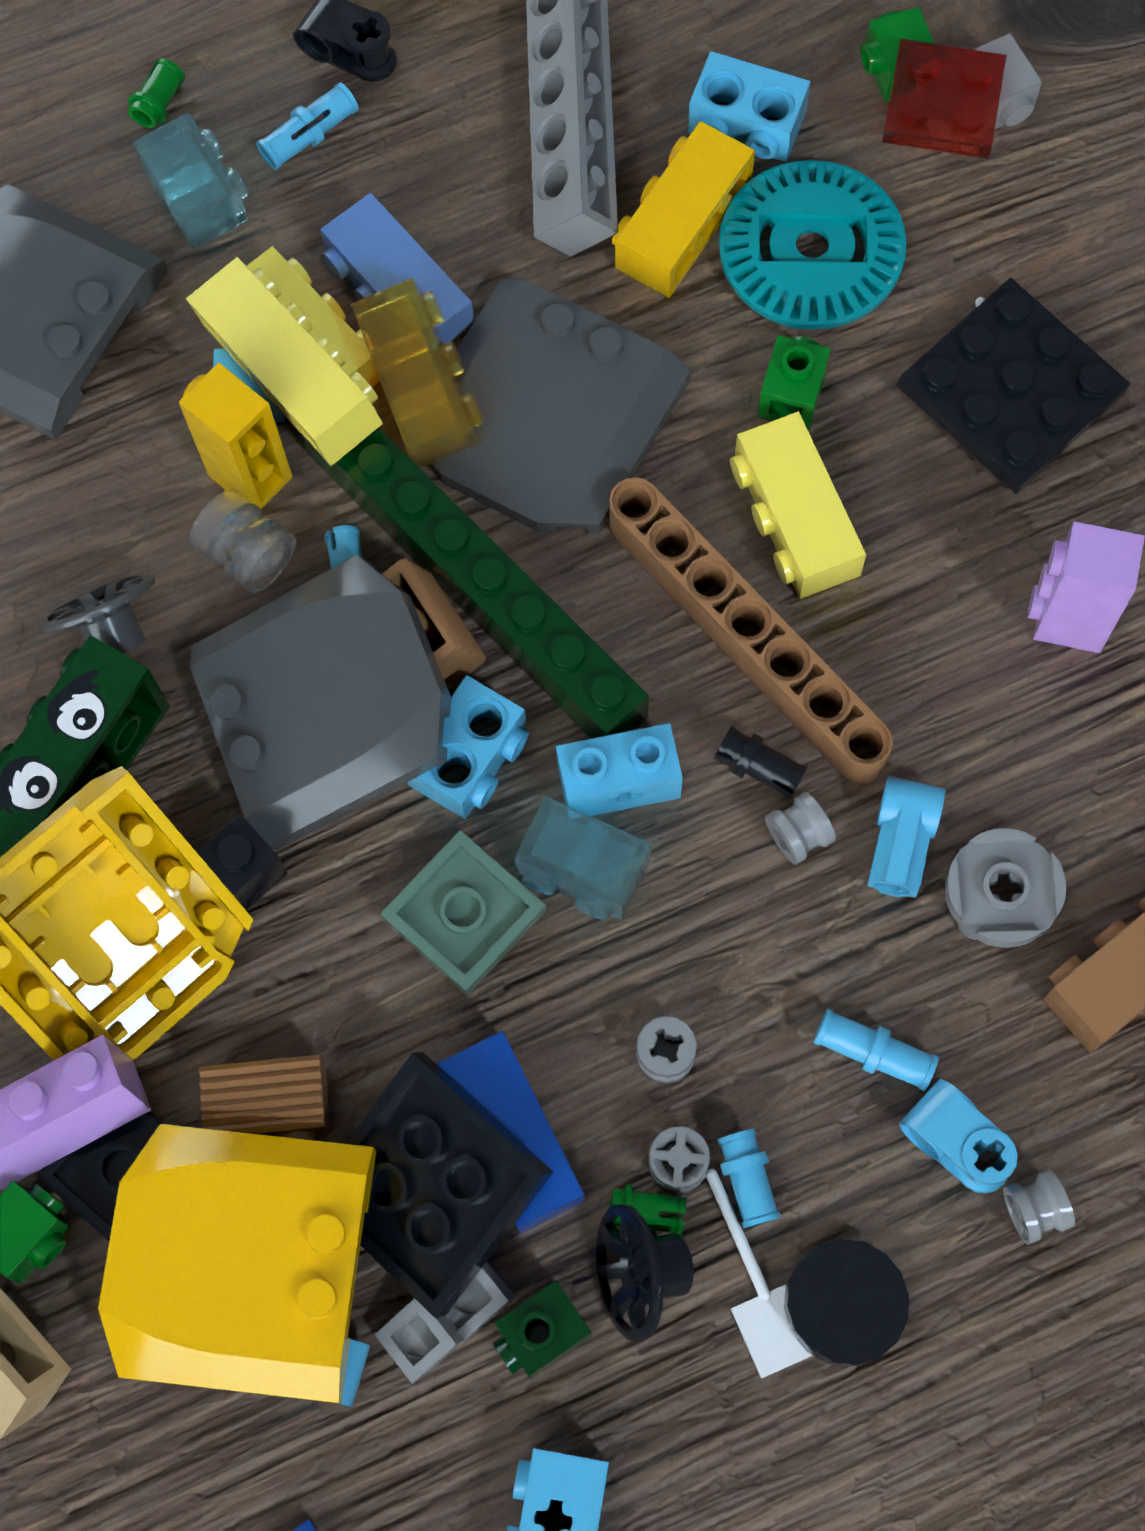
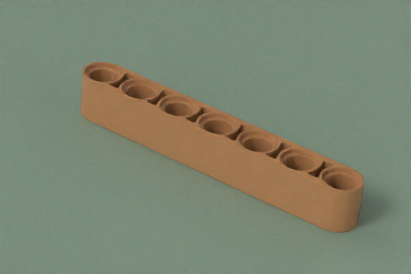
[609,477,893,784]

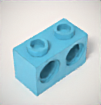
[688,51,811,163]
[407,675,529,820]

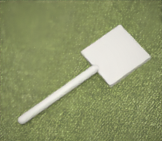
[706,1169,813,1379]

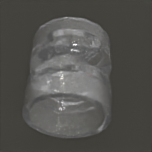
[189,488,297,593]

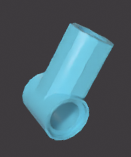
[867,775,946,898]

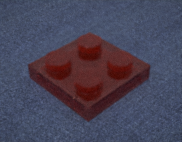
[882,39,1007,159]

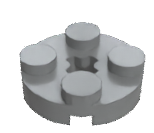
[945,828,1066,948]

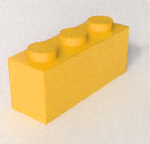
[612,121,755,298]
[179,362,293,515]

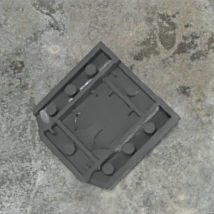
[0,184,168,440]
[407,279,691,533]
[189,555,451,850]

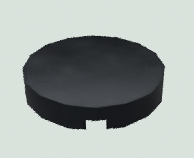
[784,1239,909,1367]

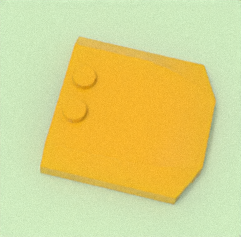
[0,766,254,1061]
[98,1124,376,1404]

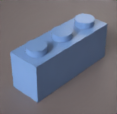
[320,193,474,365]

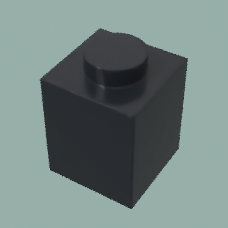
[197,814,288,910]

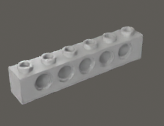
[526,0,618,257]

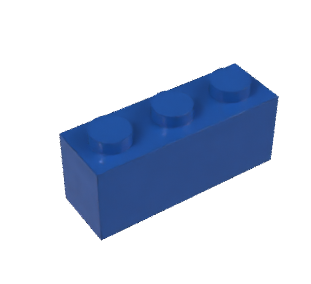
[438,1031,585,1235]

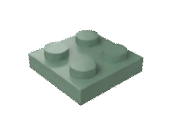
[380,830,547,996]

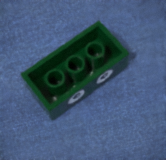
[0,635,170,857]

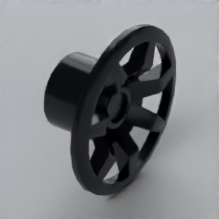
[596,1204,694,1342]

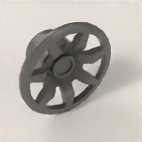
[39,574,155,653]

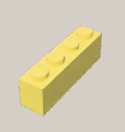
[186,257,383,466]

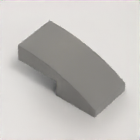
[374,1261,516,1384]

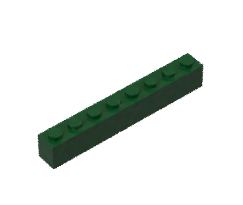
[303,428,649,739]

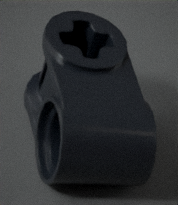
[293,0,397,82]

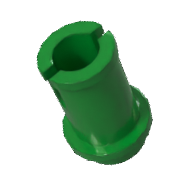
[127,58,185,129]
[610,1183,686,1236]

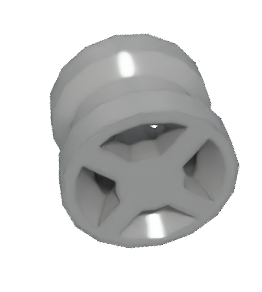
[765,792,836,865]
[636,1016,697,1084]
[649,1126,710,1194]
[1003,1169,1075,1245]

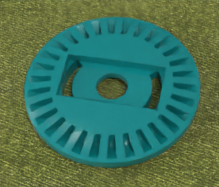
[719,160,907,330]

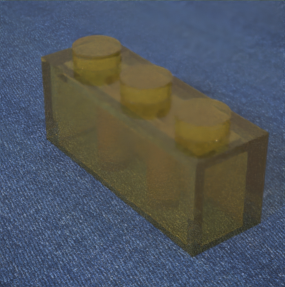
[351,278,484,467]

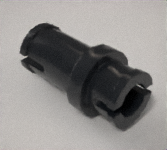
[714,726,808,799]

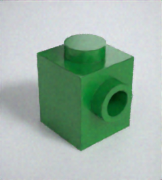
[860,7,941,102]
[758,335,831,430]
[0,1181,71,1284]

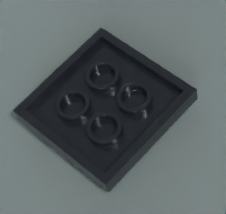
[897,277,1131,495]
[346,1052,553,1318]

